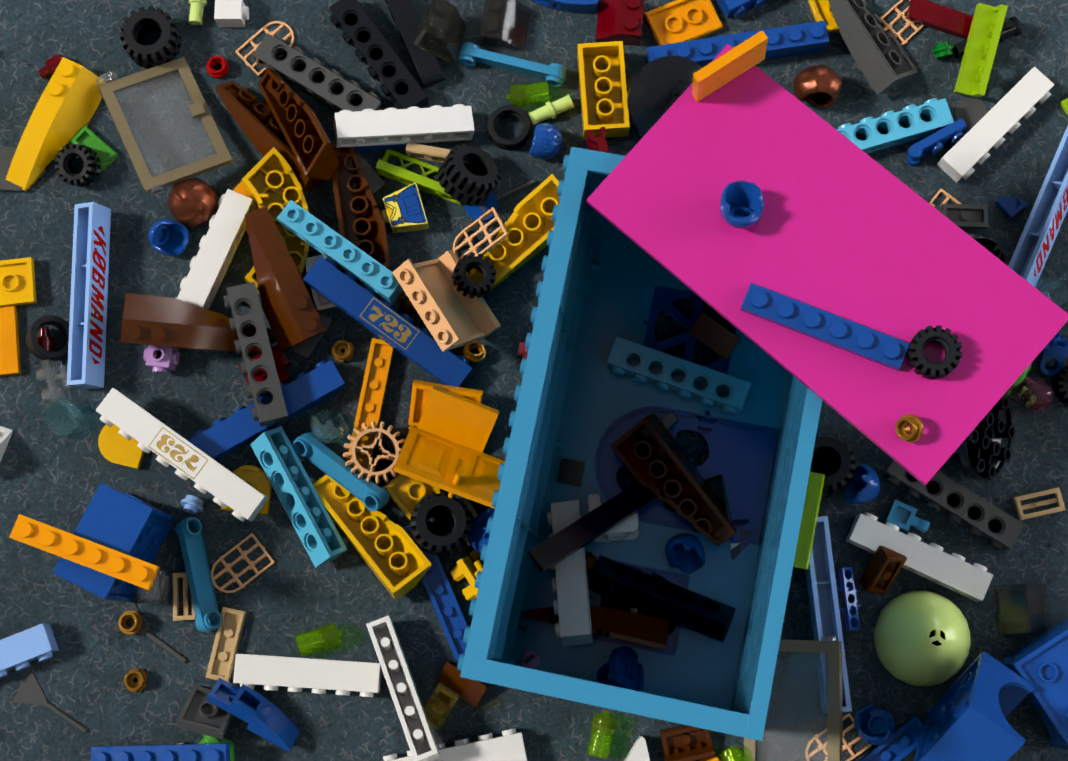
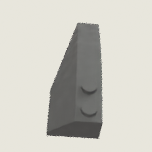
[828,0,918,95]

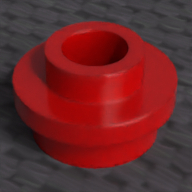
[206,56,229,78]

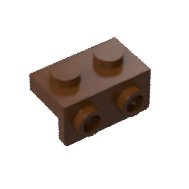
[659,725,715,761]

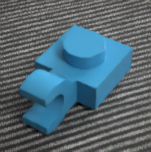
[885,499,930,533]

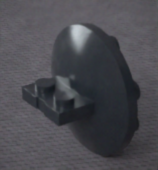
[627,56,702,138]
[952,395,1016,481]

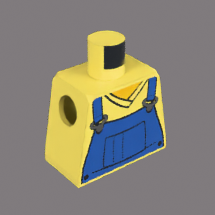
[380,183,429,233]

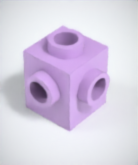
[143,345,180,374]

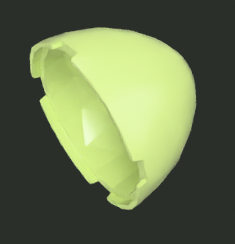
[874,591,971,686]

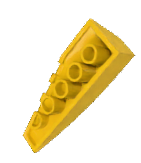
[5,57,107,192]
[468,174,559,297]
[313,474,432,601]

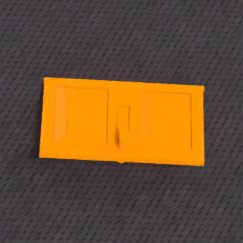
[393,426,505,509]

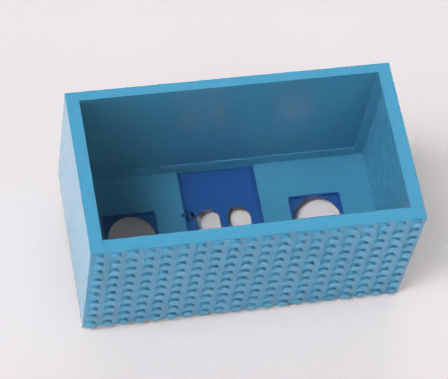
[457,147,822,741]

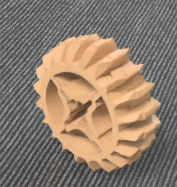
[343,421,405,485]

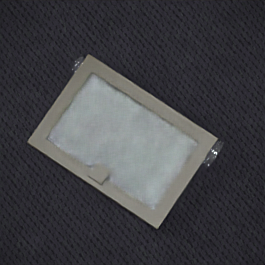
[97,57,233,197]
[744,636,843,761]

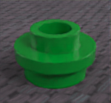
[932,41,955,59]

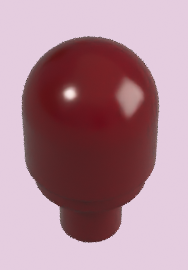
[38,55,67,79]
[36,327,54,352]

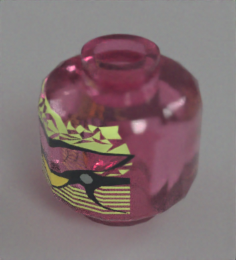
[1018,377,1054,412]

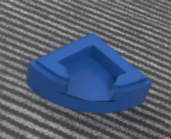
[995,197,1028,220]

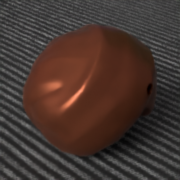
[793,65,842,108]
[168,177,218,227]

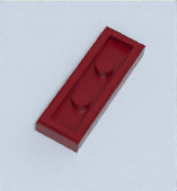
[906,0,973,39]

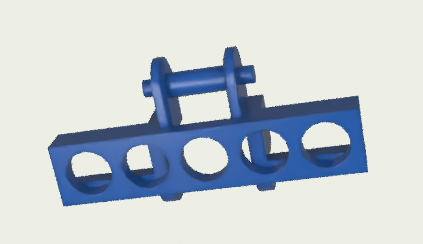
[837,567,862,631]

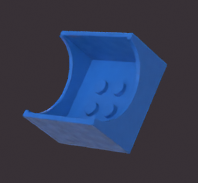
[52,483,176,602]
[1000,618,1068,750]
[914,651,1034,761]

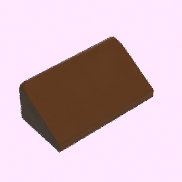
[688,312,741,360]
[860,546,907,594]
[435,661,488,707]

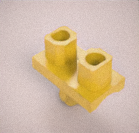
[450,555,483,601]

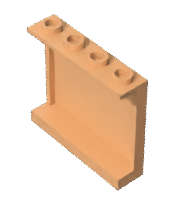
[392,250,501,352]

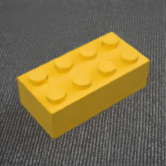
[577,41,630,139]

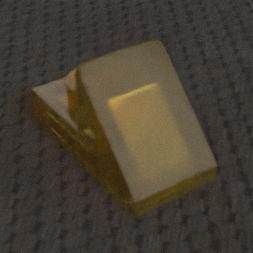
[424,682,460,730]

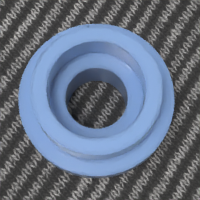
[180,495,204,515]

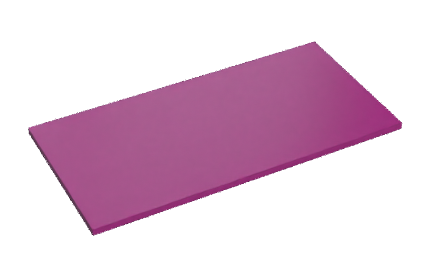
[586,44,1068,486]

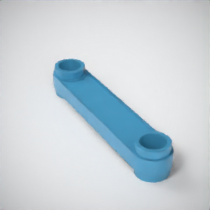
[458,42,567,87]
[292,432,390,511]
[175,517,222,633]

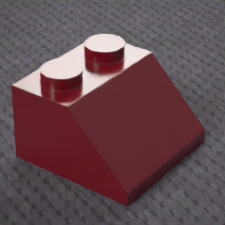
[595,0,645,46]

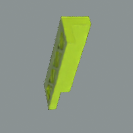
[954,3,1008,98]
[375,148,461,205]
[793,472,825,570]

